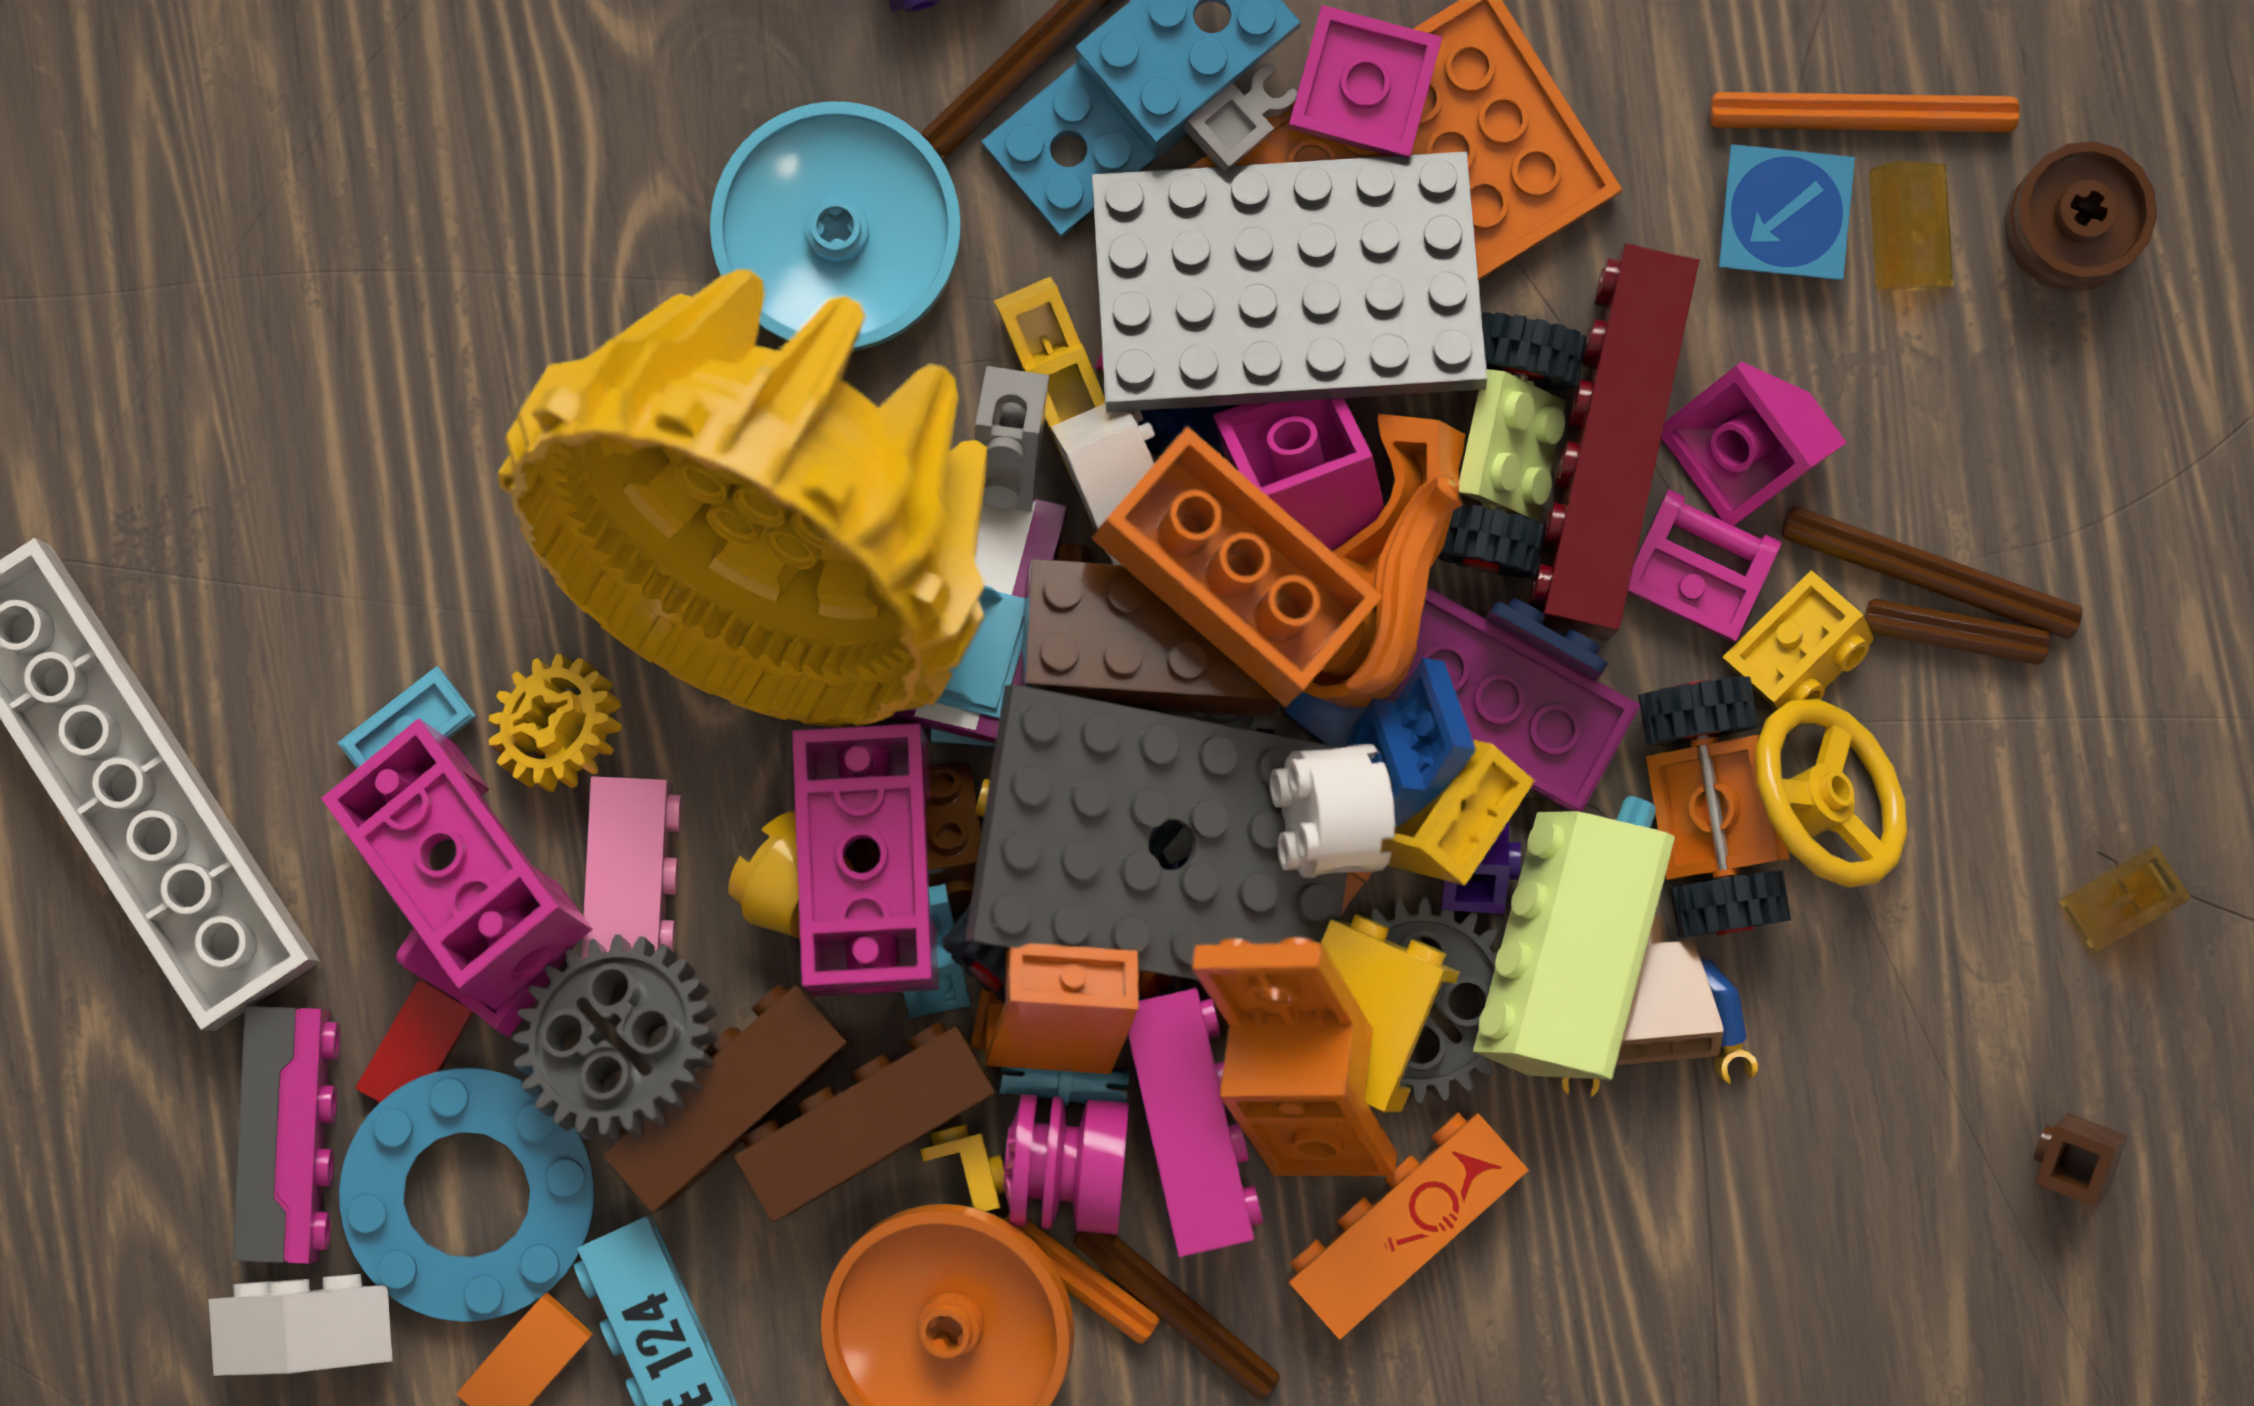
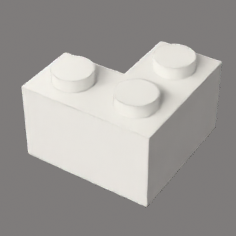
[209,1274,392,1375]

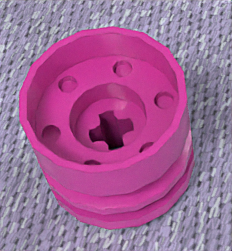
[1003,1094,1129,1234]

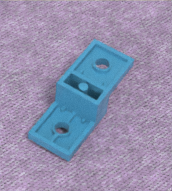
[981,0,1301,239]

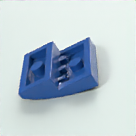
[1345,657,1476,828]

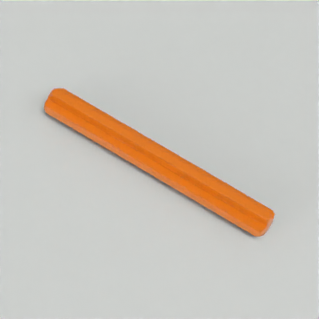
[1710,92,2020,132]

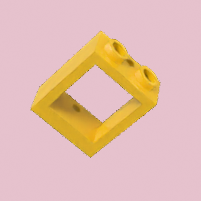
[1380,740,1535,885]

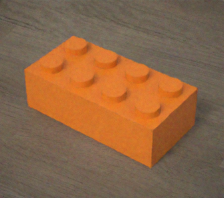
[1091,427,1383,707]

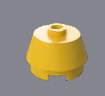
[728,811,855,939]

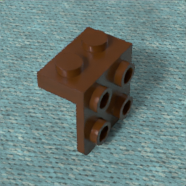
[855,761,982,912]

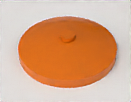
[821,1204,1074,1406]

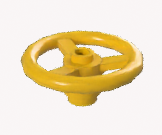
[1755,699,1908,888]

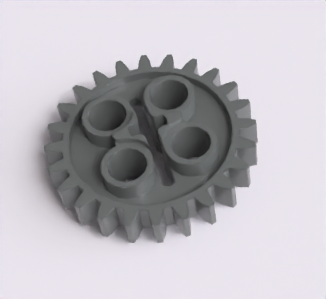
[1370,898,1498,1103]
[513,934,719,1142]

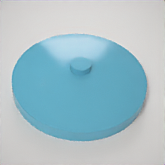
[710,102,961,351]

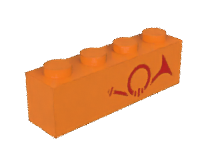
[1287,1112,1529,1340]

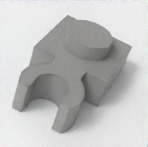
[1183,64,1297,173]

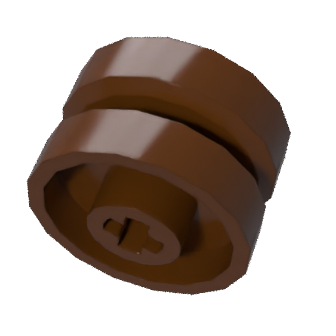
[2004,141,2157,292]

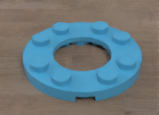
[339,1067,595,1322]

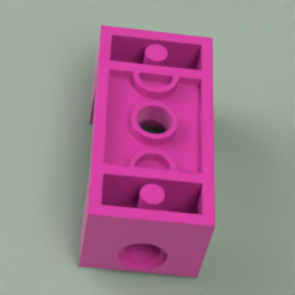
[321,718,593,1010]
[792,724,939,997]

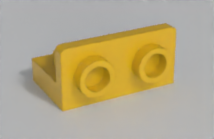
[1723,570,1874,712]

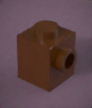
[2034,1113,2128,1207]

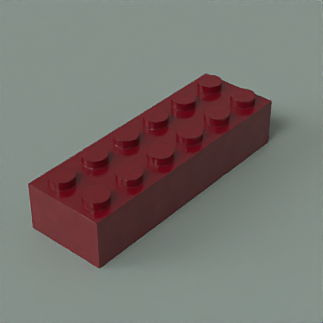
[1528,243,1700,641]

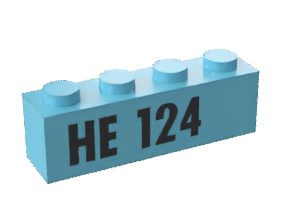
[574,1215,739,1406]

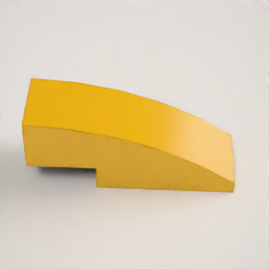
[993,277,1105,484]

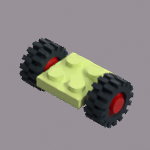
[1437,312,1587,578]

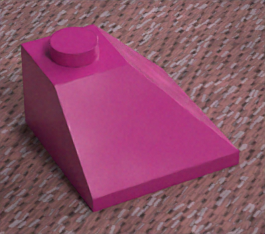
[1661,362,1847,526]

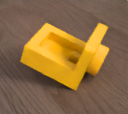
[920,1124,1005,1212]

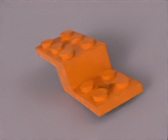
[1192,938,1398,1176]

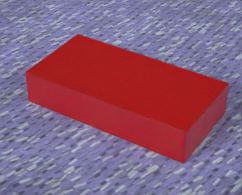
[355,979,475,1103]

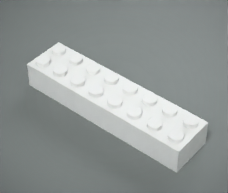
[0,538,321,1031]

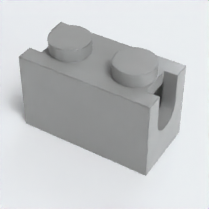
[974,366,1049,512]

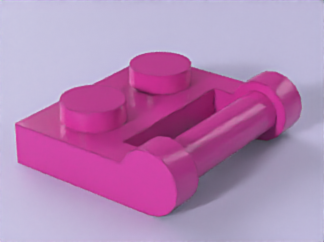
[1627,489,1782,643]

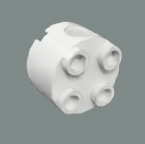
[1270,744,1395,878]

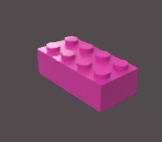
[1128,988,1263,1257]

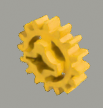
[488,654,622,792]

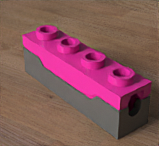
[232,1006,340,1264]

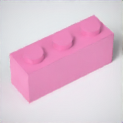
[581,776,683,959]

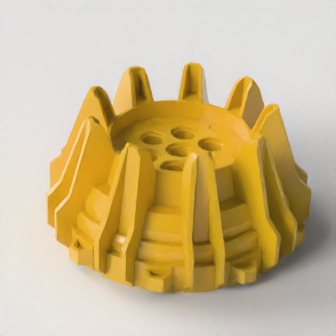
[498,270,988,728]

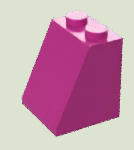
[1213,398,1384,552]

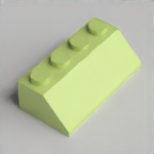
[1473,811,1675,1079]

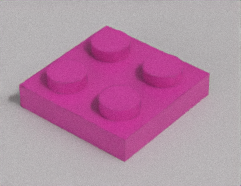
[1288,5,1442,159]

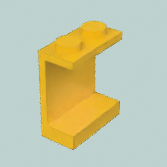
[1321,914,1460,1112]

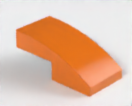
[456,1292,594,1406]

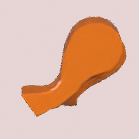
[1302,414,1465,709]

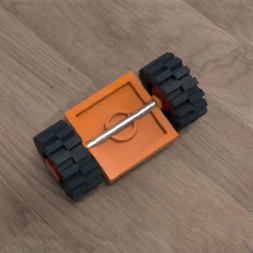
[1638,676,1791,938]

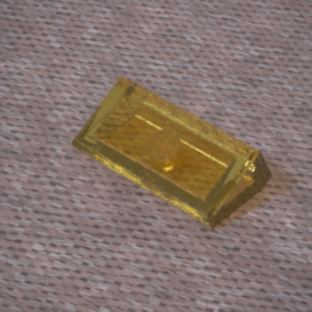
[1869,161,1953,291]

